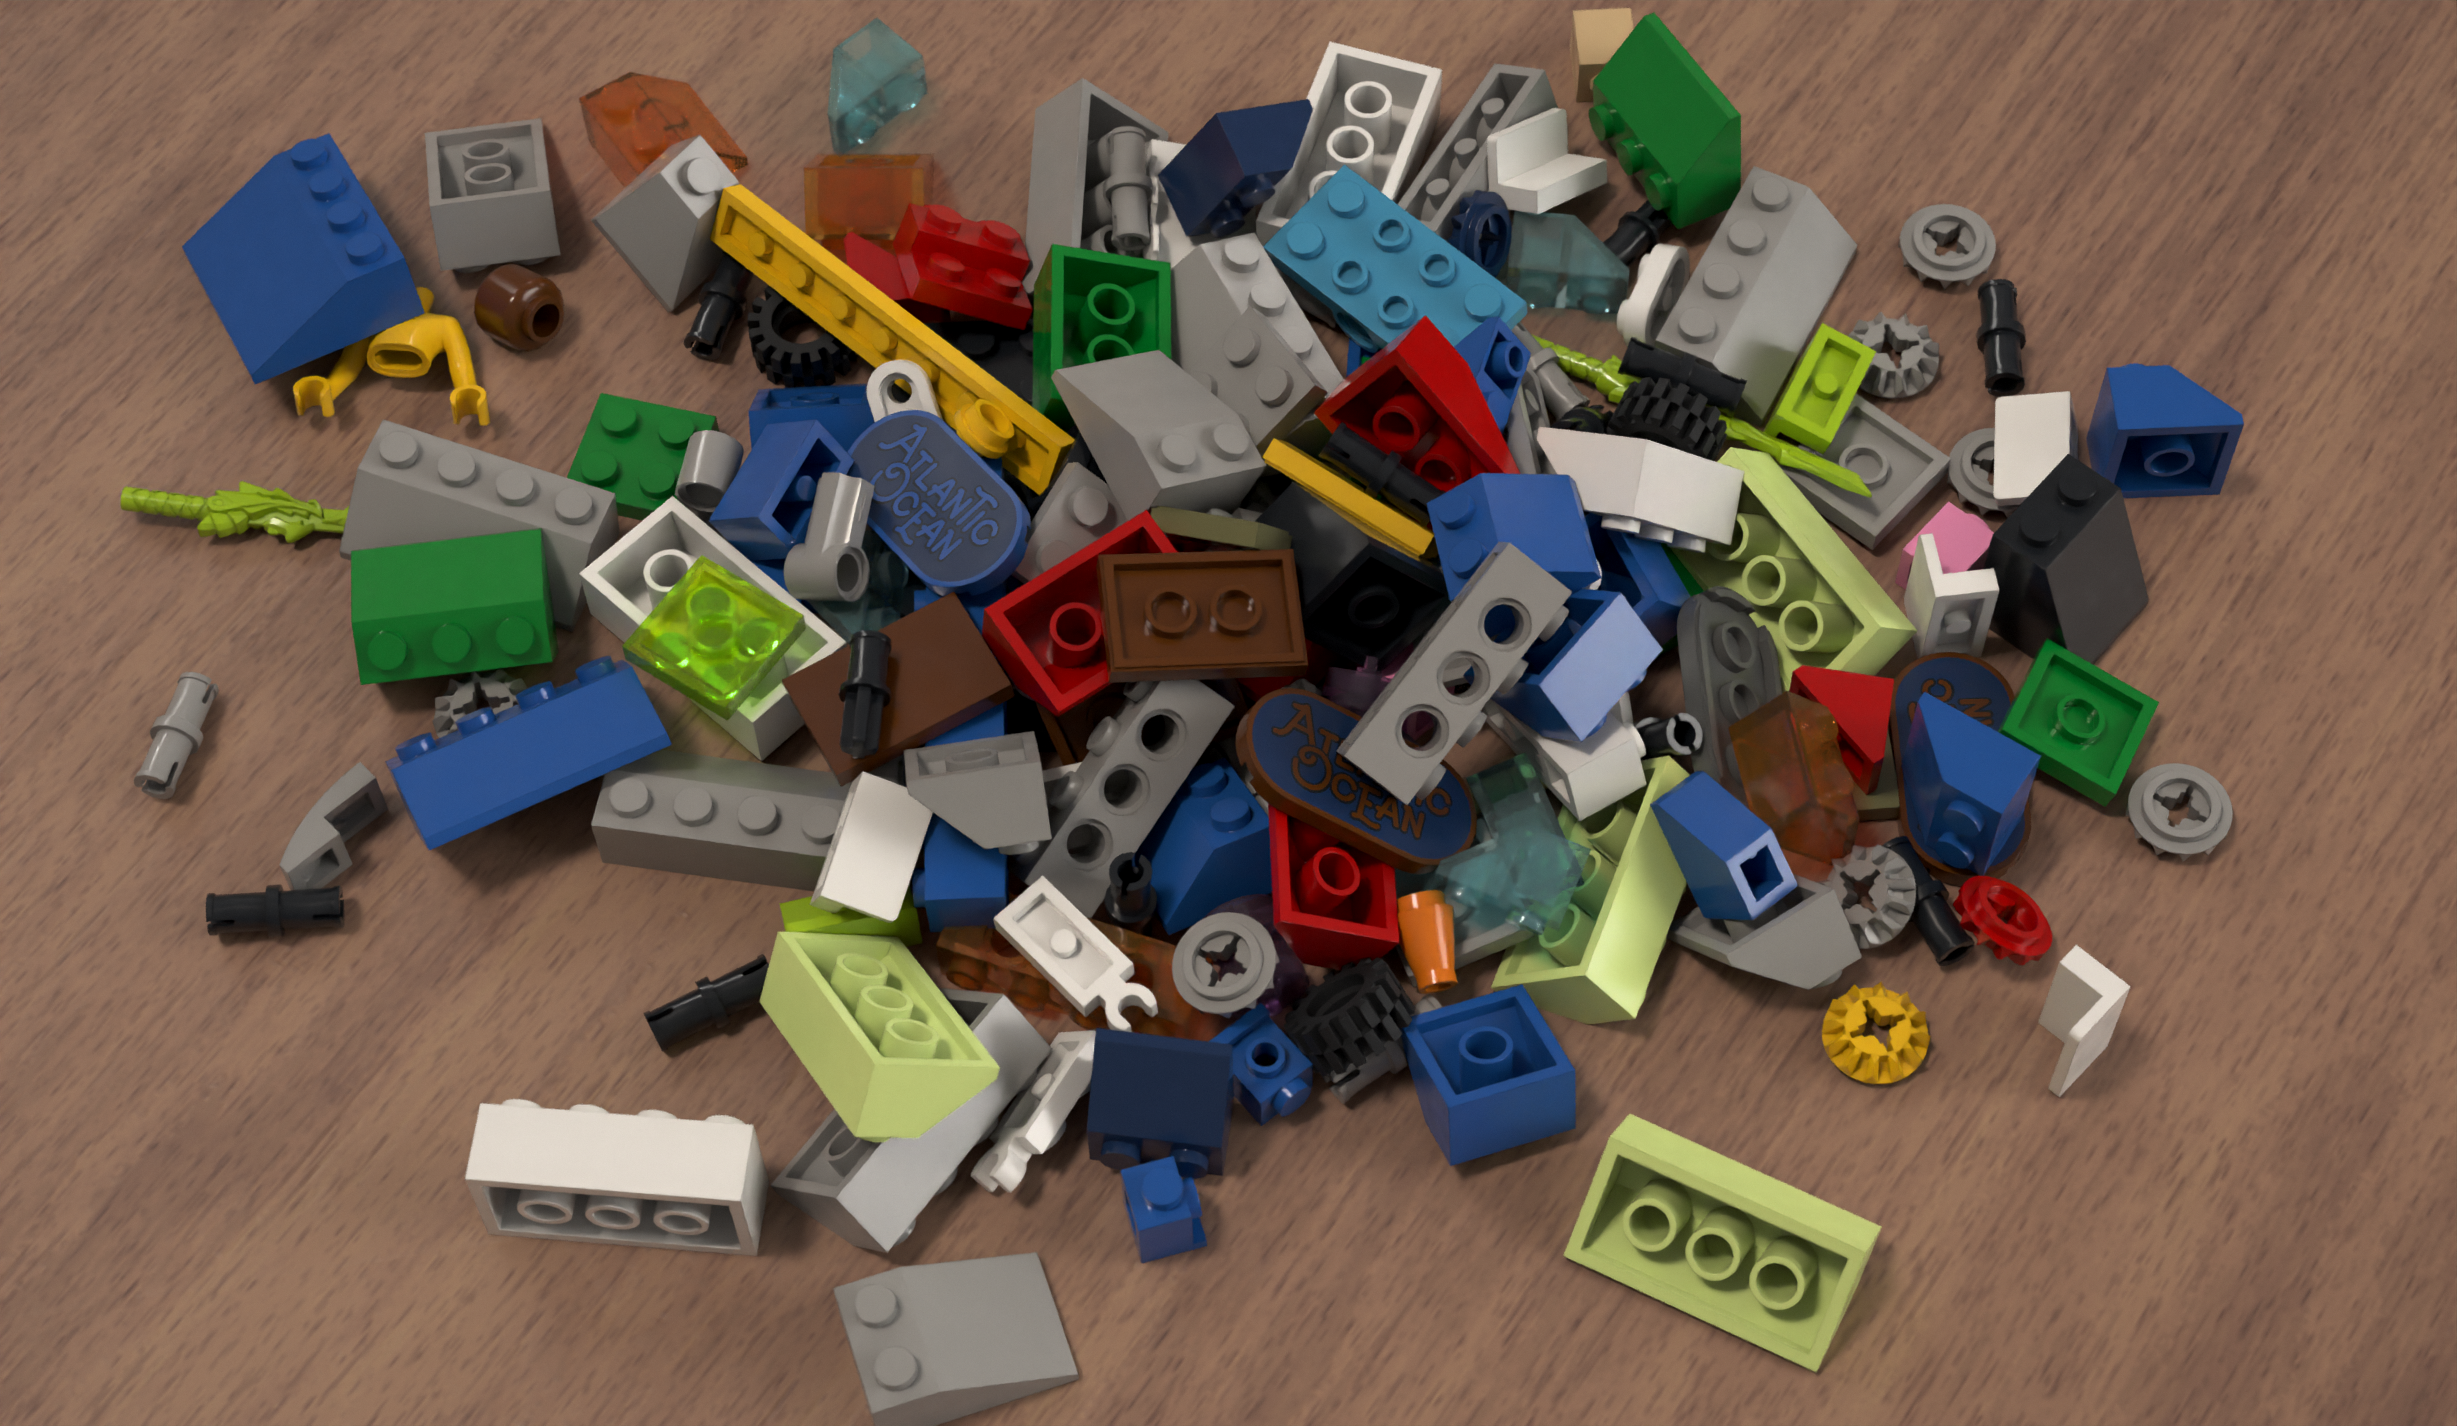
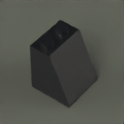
[1983,454,2149,665]
[1255,482,1451,674]

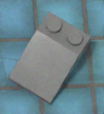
[425,118,560,273]
[1051,350,1266,521]
[833,1252,1079,1426]

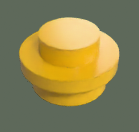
[954,399,1014,459]

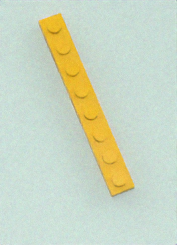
[710,184,1075,495]

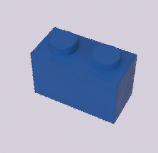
[709,420,855,561]

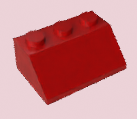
[982,510,1177,717]
[1268,803,1399,971]

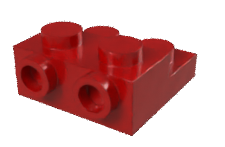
[893,203,1033,330]

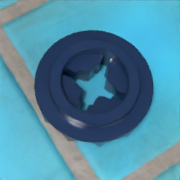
[1447,190,1512,278]

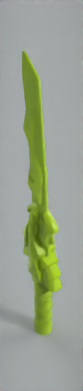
[1531,334,1872,497]
[120,481,349,543]

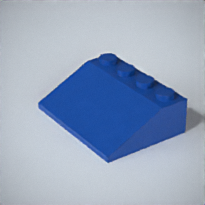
[182,133,425,385]

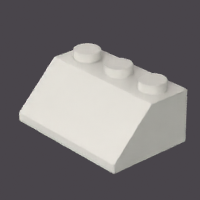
[1537,427,1744,553]

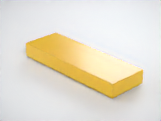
[1263,438,1438,559]

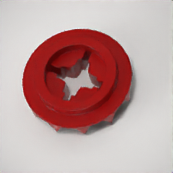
[1953,876,2052,966]

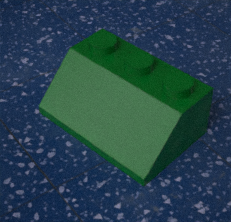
[1589,12,1741,229]
[1032,244,1171,432]
[351,528,559,685]

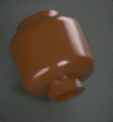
[474,264,564,351]

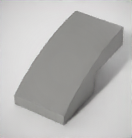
[280,762,388,890]

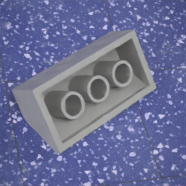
[1022,78,1169,306]
[1655,166,1857,427]
[1171,233,1344,479]
[339,419,620,632]
[591,750,854,891]
[770,988,1052,1253]

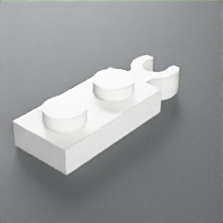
[993,876,1158,1032]
[971,1030,1096,1192]

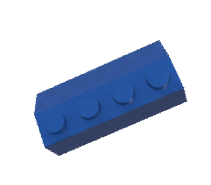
[385,656,672,850]

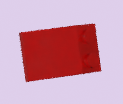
[1314,315,1521,554]

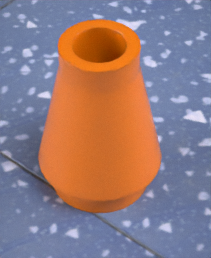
[1397,890,1458,994]

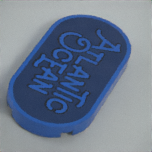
[846,410,1031,596]

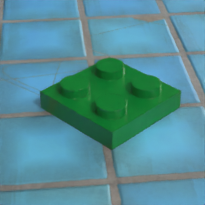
[567,393,719,521]
[1997,638,2159,807]

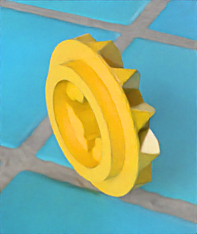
[1822,981,1931,1084]

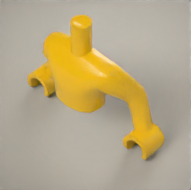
[293,287,490,426]

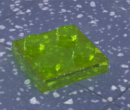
[622,555,806,721]

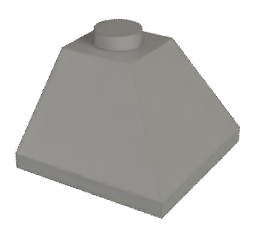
[591,135,739,312]
[904,731,1052,855]
[1667,874,1862,990]

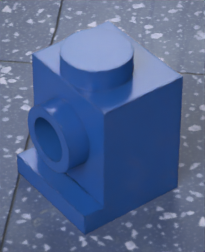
[1209,1003,1313,1126]
[1120,1156,1207,1264]

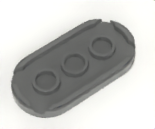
[1677,586,1793,825]

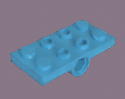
[1263,164,1528,353]

